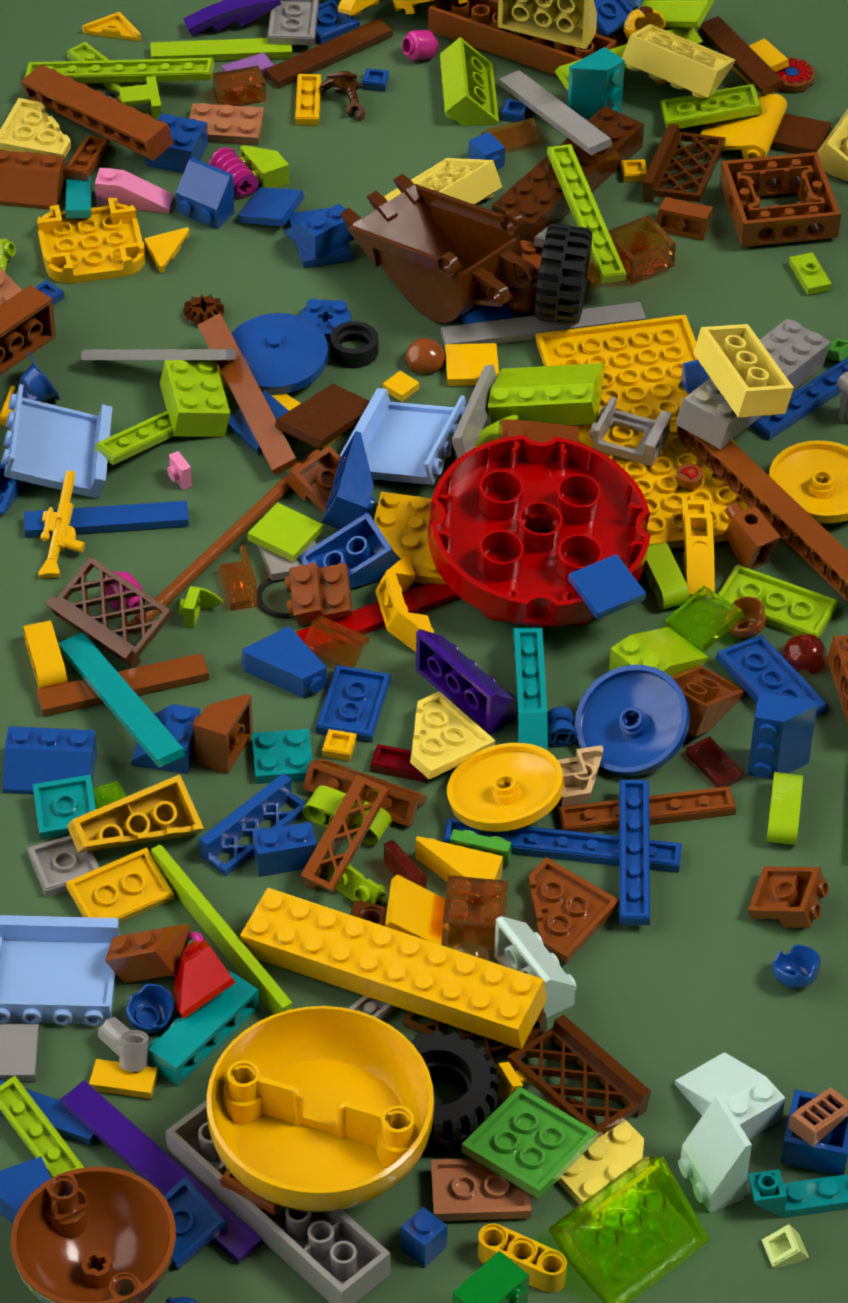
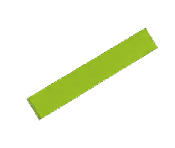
[150,38,292,61]

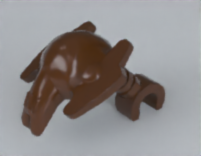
[319,71,366,121]

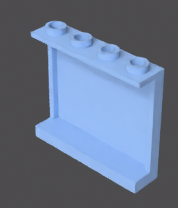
[1,384,113,499]
[340,388,467,485]
[0,915,120,1026]

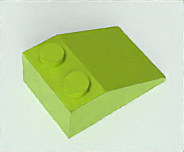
[609,627,709,676]

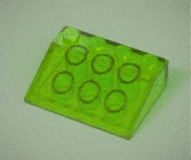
[548,1156,710,1303]

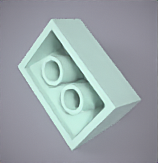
[494,916,577,1018]

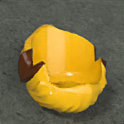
[623,6,666,39]

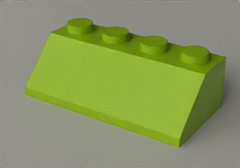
[440,37,499,126]

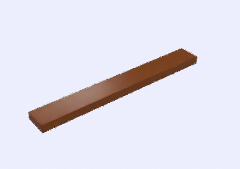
[198,313,298,475]

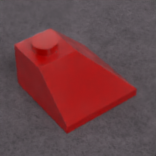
[172,939,235,1018]

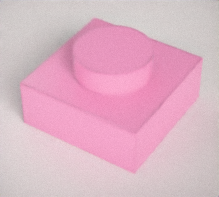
[167,451,192,490]

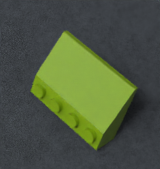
[488,363,605,425]

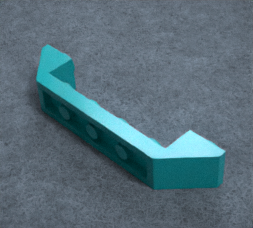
[512,627,548,751]
[747,1169,848,1218]

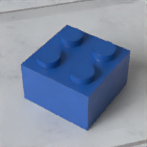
[146,113,208,173]
[780,1090,848,1175]

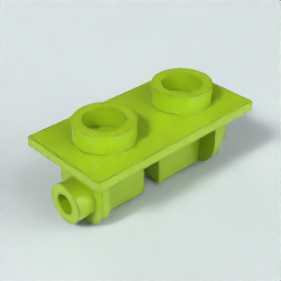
[326,861,388,904]

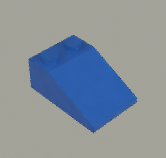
[322,431,375,529]
[298,512,399,589]

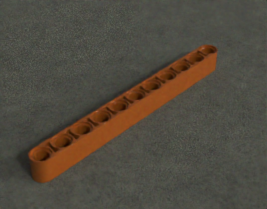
[677,426,848,602]

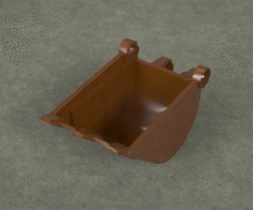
[340,174,539,323]

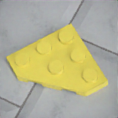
[0,98,71,157]
[410,691,495,779]
[557,1120,644,1238]

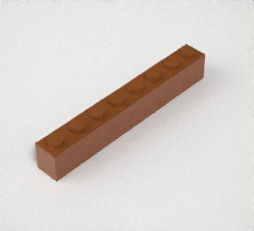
[21,65,174,161]

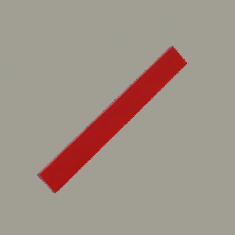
[296,583,461,653]

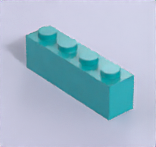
[148,971,259,1087]

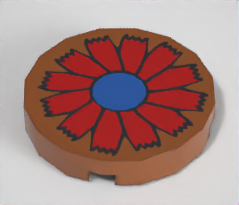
[776,57,815,93]

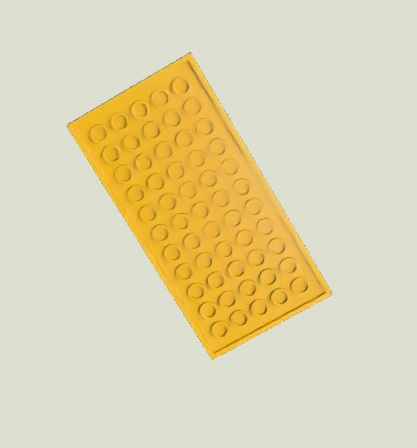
[536,315,749,549]

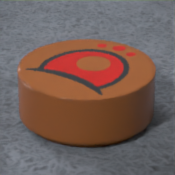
[676,463,703,489]

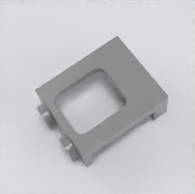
[590,397,672,466]

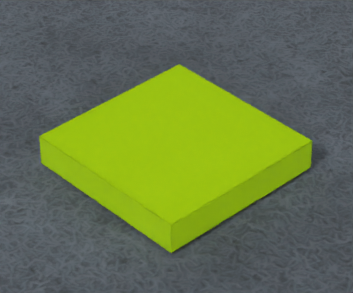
[247,502,323,562]

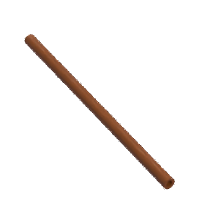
[128,451,314,635]

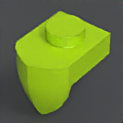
[179,586,223,629]

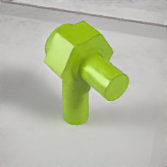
[0,238,16,272]

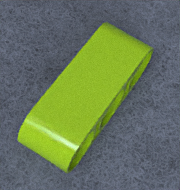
[643,542,690,610]
[766,772,803,846]
[303,785,392,845]

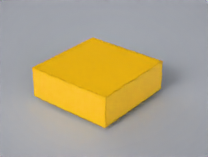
[621,159,647,183]
[383,371,419,402]
[322,729,357,762]

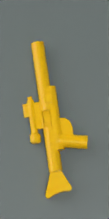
[38,471,86,580]

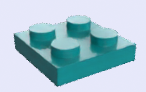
[252,729,312,784]
[32,774,96,839]

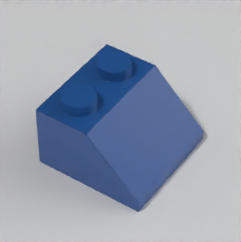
[176,157,234,229]
[285,204,355,260]
[131,704,201,774]

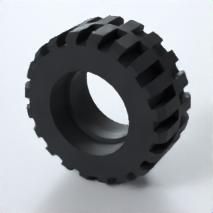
[535,223,592,325]
[407,1031,499,1155]

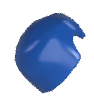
[772,944,821,989]
[126,983,175,1033]

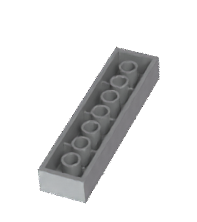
[676,318,831,449]
[166,1100,390,1303]

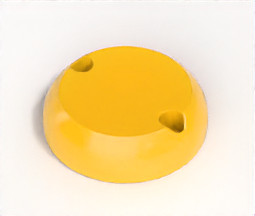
[207,1006,434,1212]

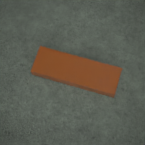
[64,135,110,181]

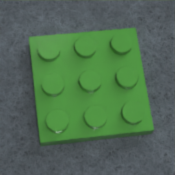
[462,1086,597,1199]

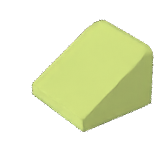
[761,1224,809,1268]

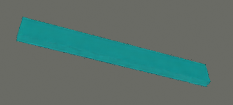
[58,632,185,768]

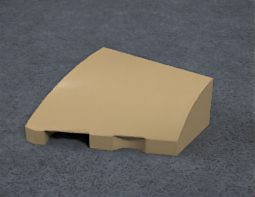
[558,745,603,807]

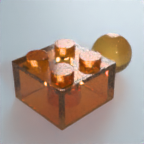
[587,215,676,284]
[442,875,508,961]

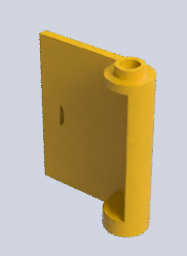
[695,94,787,159]

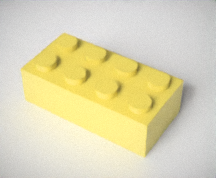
[693,324,794,418]

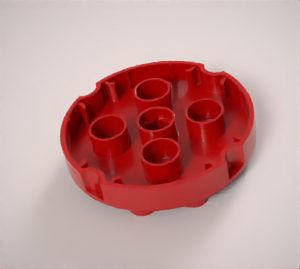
[428,435,651,626]

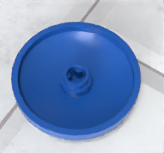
[231,313,328,394]
[575,665,690,777]

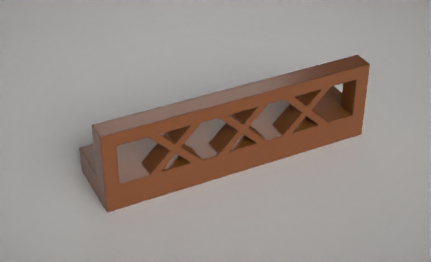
[302,758,427,826]
[301,775,389,893]

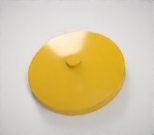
[769,440,848,523]
[447,743,564,832]

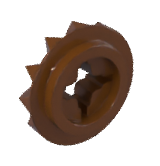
[183,294,224,325]

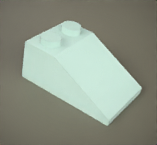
[674,1052,785,1139]
[678,1095,752,1213]

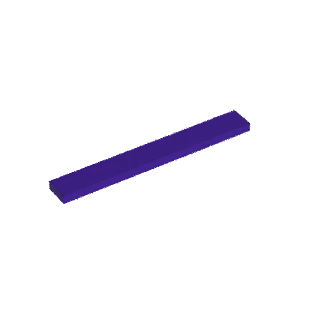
[61,1080,262,1264]

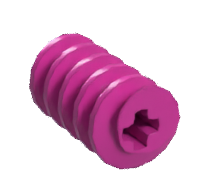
[209,147,258,199]

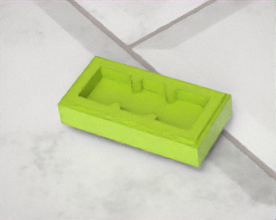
[789,252,832,295]

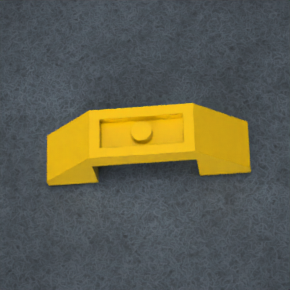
[375,556,434,652]

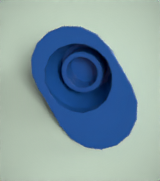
[19,352,60,402]

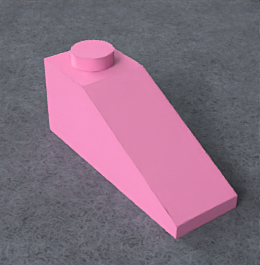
[95,168,174,213]

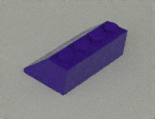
[416,629,516,735]

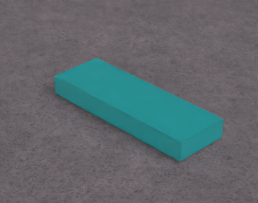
[65,176,92,219]

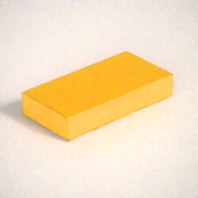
[89,1059,158,1099]

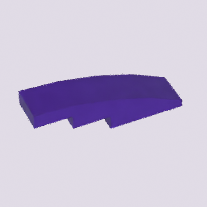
[183,0,281,36]

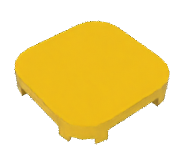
[37,198,145,284]

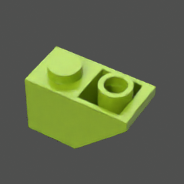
[239,145,289,188]

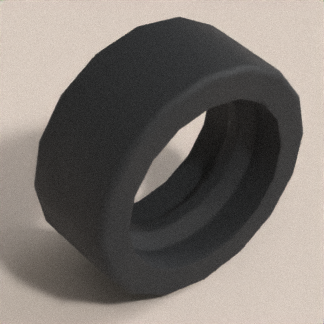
[330,321,379,368]

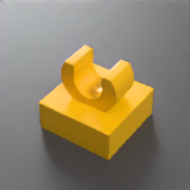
[496,1062,529,1105]

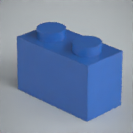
[253,822,317,877]

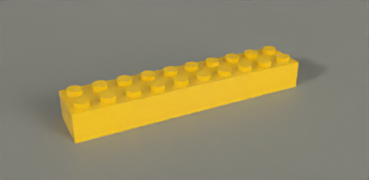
[240,888,547,1049]

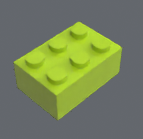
[160,360,230,437]

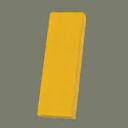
[295,74,321,126]

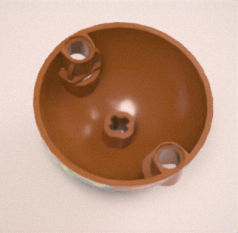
[11,1166,176,1303]

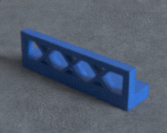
[199,773,306,876]

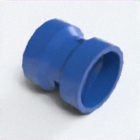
[547,707,576,747]

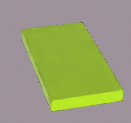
[632,0,715,28]
[660,84,762,129]
[714,564,839,643]

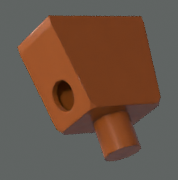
[724,502,781,569]

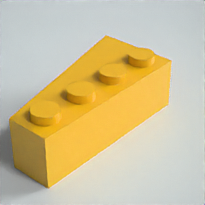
[67,774,204,853]

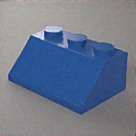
[747,692,818,779]
[3,726,97,794]

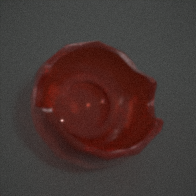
[782,633,827,674]

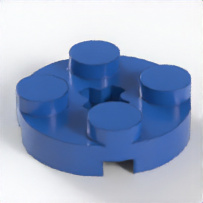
[300,299,351,341]

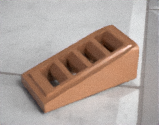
[788,1087,848,1147]

